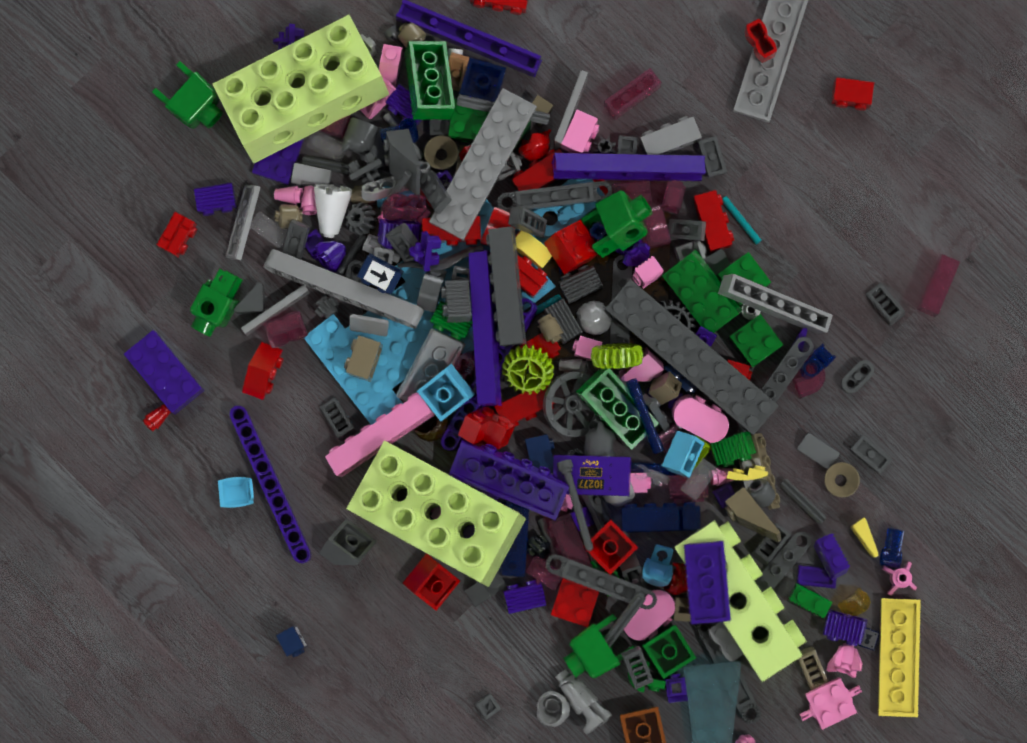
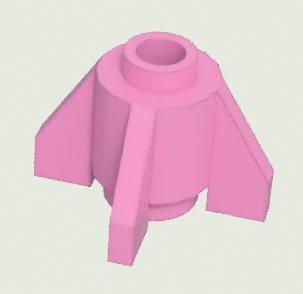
[882,561,917,596]
[826,643,862,678]

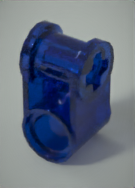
[800,343,837,379]

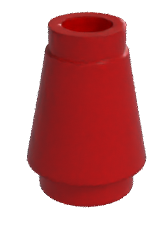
[142,404,171,432]

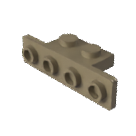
[738,433,780,510]

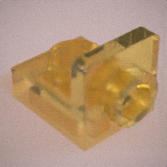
[837,587,871,616]

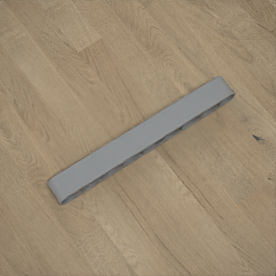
[263,249,424,329]

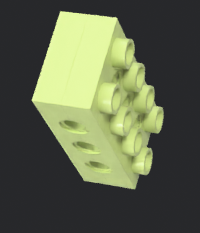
[213,15,390,163]
[346,440,526,587]
[675,520,807,682]

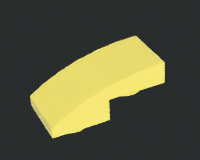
[516,230,552,269]
[727,465,769,481]

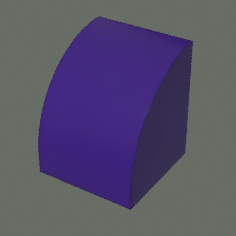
[570,506,595,532]

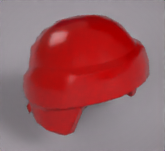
[518,129,551,161]
[664,562,688,595]

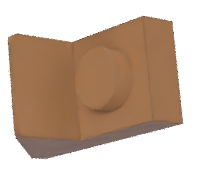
[449,52,470,92]

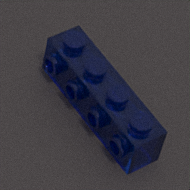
[498,500,529,577]

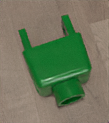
[152,61,223,129]
[581,190,653,258]
[190,269,243,337]
[563,614,635,678]

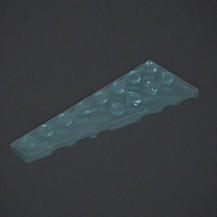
[684,660,741,743]

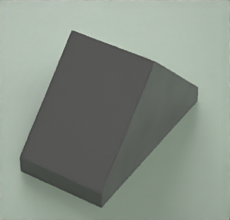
[233,282,265,315]

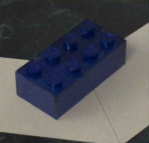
[620,502,701,533]

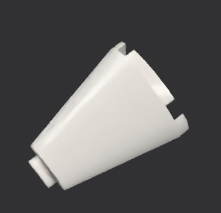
[314,184,352,238]

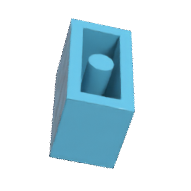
[662,431,705,478]

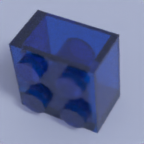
[459,58,507,102]

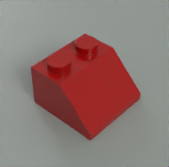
[583,520,638,575]
[402,553,460,611]

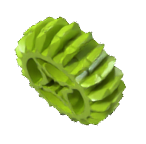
[591,343,643,369]
[502,344,554,395]

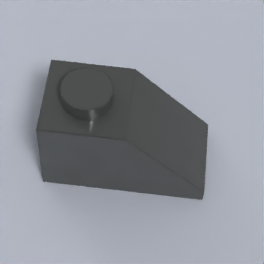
[619,552,648,589]

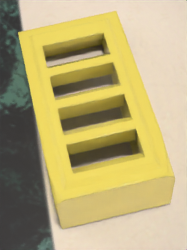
[850,517,879,558]

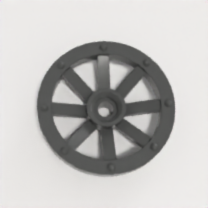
[543,371,601,437]

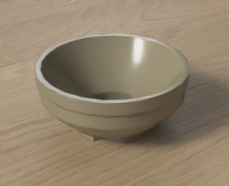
[424,136,459,170]
[824,462,860,498]

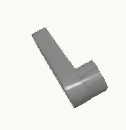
[361,161,430,201]

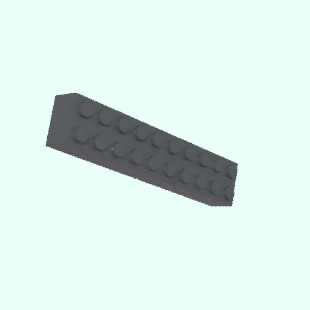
[605,279,779,435]

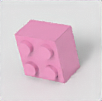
[561,110,600,154]

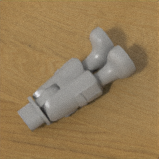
[555,669,613,735]

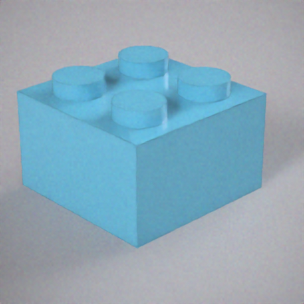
[417,364,475,421]

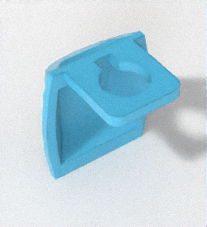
[218,477,254,508]
[642,544,674,587]

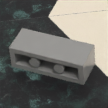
[640,116,702,155]

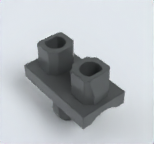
[348,151,384,185]

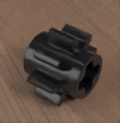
[527,535,551,559]

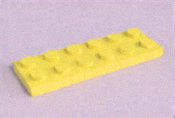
[878,598,921,717]

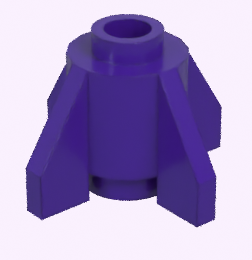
[615,239,650,266]
[311,241,346,273]

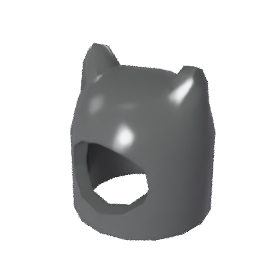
[341,118,379,161]
[584,421,616,457]

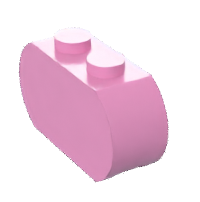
[672,395,729,443]
[624,590,675,640]

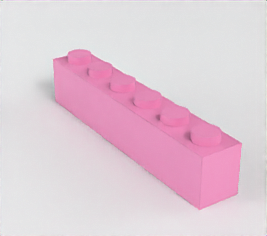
[325,393,435,477]

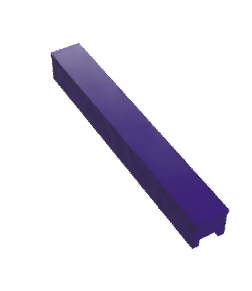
[396,0,542,78]
[551,153,706,181]
[469,250,502,407]

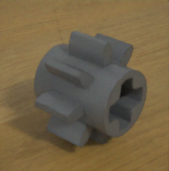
[593,136,616,154]
[315,296,339,319]

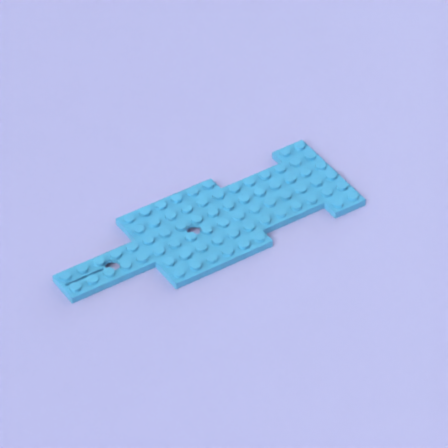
[303,179,605,425]

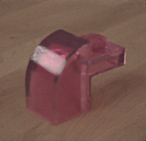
[793,354,825,399]

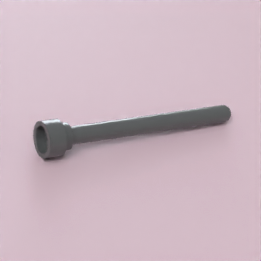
[557,459,593,551]

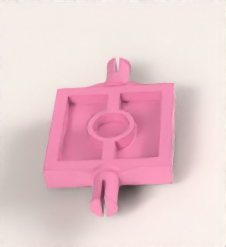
[799,677,862,730]

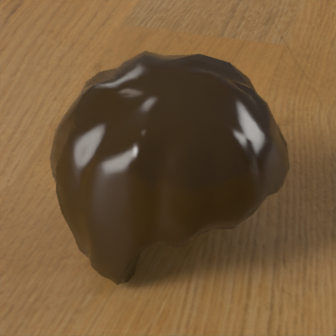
[413,415,448,442]

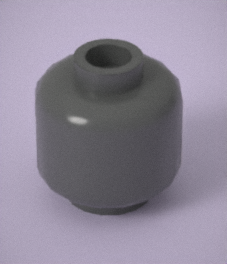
[747,479,776,508]

